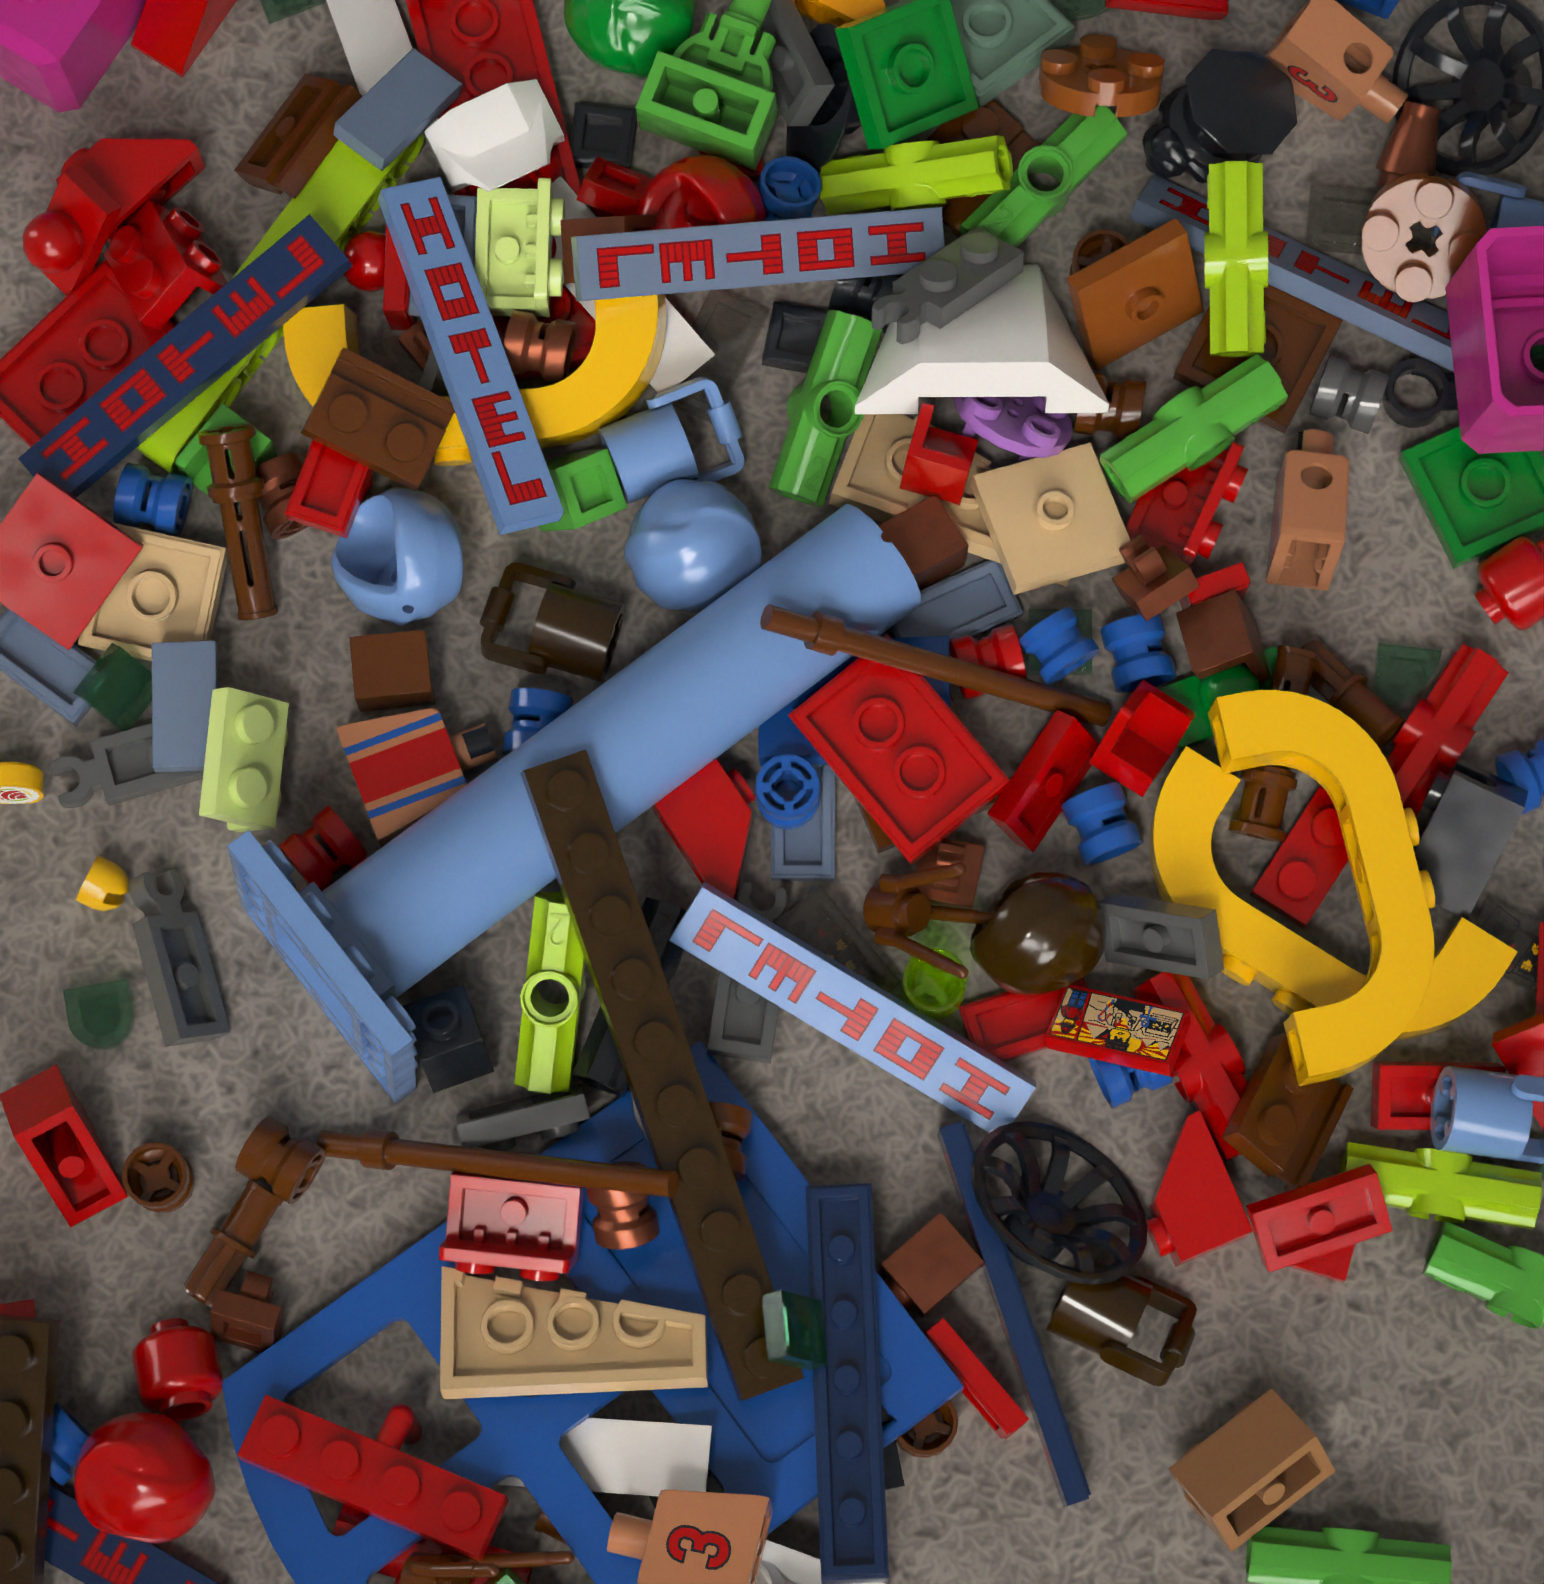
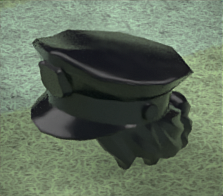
[1142,49,1297,184]

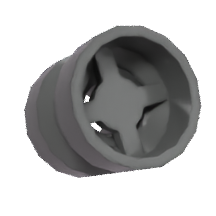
[1309,355,1389,434]

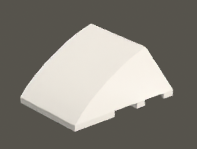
[855,264,1109,414]

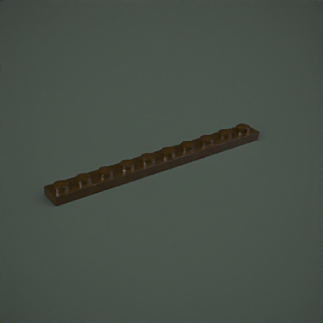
[520,750,804,1401]

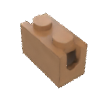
[1168,1388,1335,1552]

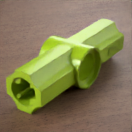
[819,135,1013,216]
[1204,161,1268,357]
[514,890,586,1094]
[1340,1142,1543,1230]

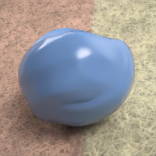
[624,479,762,613]
[331,487,463,626]

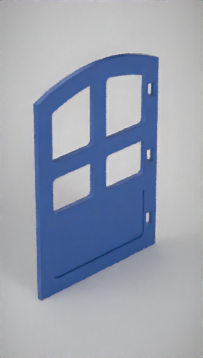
[222,1040,964,1584]

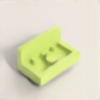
[474,178,565,317]
[199,687,289,832]

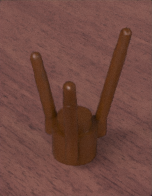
[863,863,995,979]
[400,1551,574,1584]

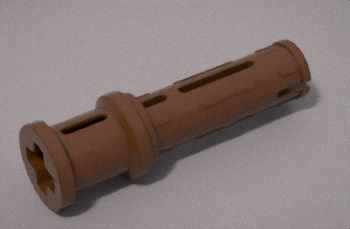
[198,423,278,620]
[1228,645,1318,843]

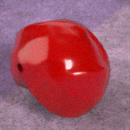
[634,155,766,232]
[74,1412,216,1544]

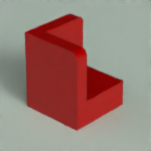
[899,402,978,505]
[1089,680,1195,797]

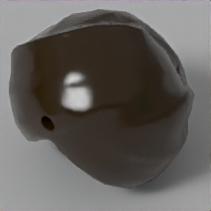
[970,872,1106,995]

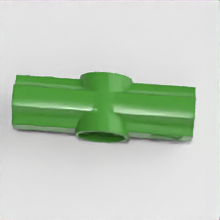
[960,105,1128,248]
[768,310,882,507]
[1099,353,1288,504]
[1422,1221,1544,1329]
[1245,1525,1452,1584]

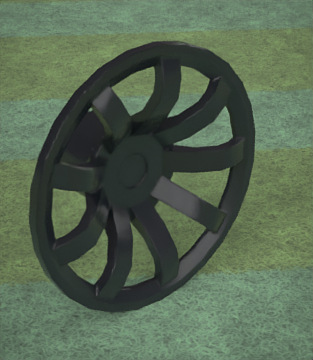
[1392,0,1544,177]
[970,1121,1147,1284]

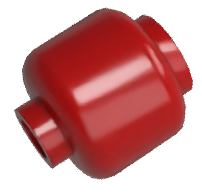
[1473,536,1544,630]
[132,1318,224,1421]

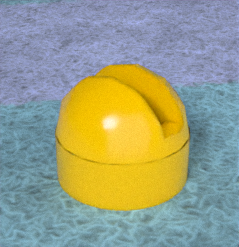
[75,855,129,912]

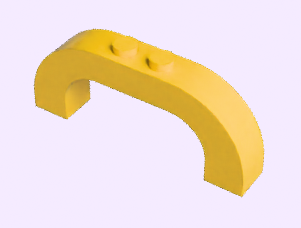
[283,294,666,466]
[1208,690,1435,1086]
[1149,746,1518,1040]

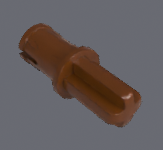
[1301,640,1405,748]
[184,1179,284,1307]

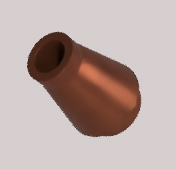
[1375,101,1441,187]

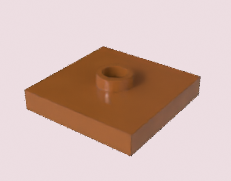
[1067,218,1204,371]

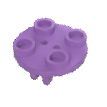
[954,396,1072,463]

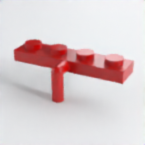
[237,1394,509,1562]

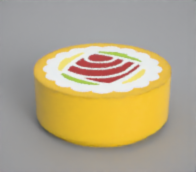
[0,762,44,804]

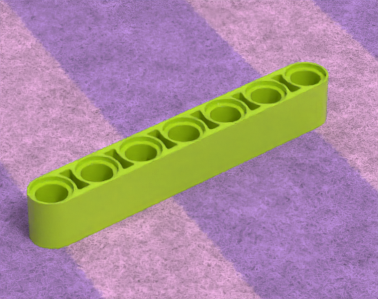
[135,133,425,473]

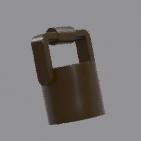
[479,562,625,682]
[1046,1258,1197,1386]

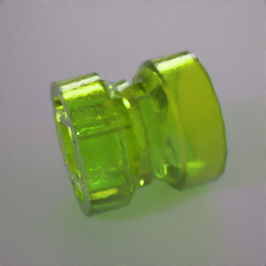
[901,948,967,1021]

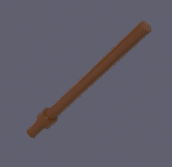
[760,604,1111,727]
[317,1129,679,1198]

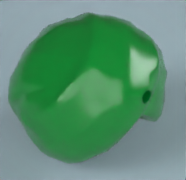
[564,0,695,80]

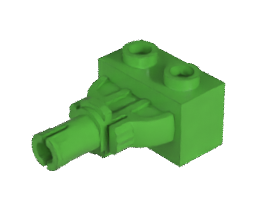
[635,0,778,171]

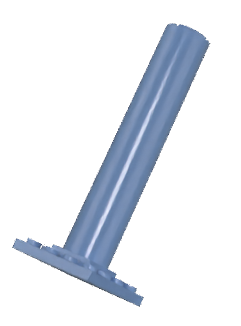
[227,504,921,1105]

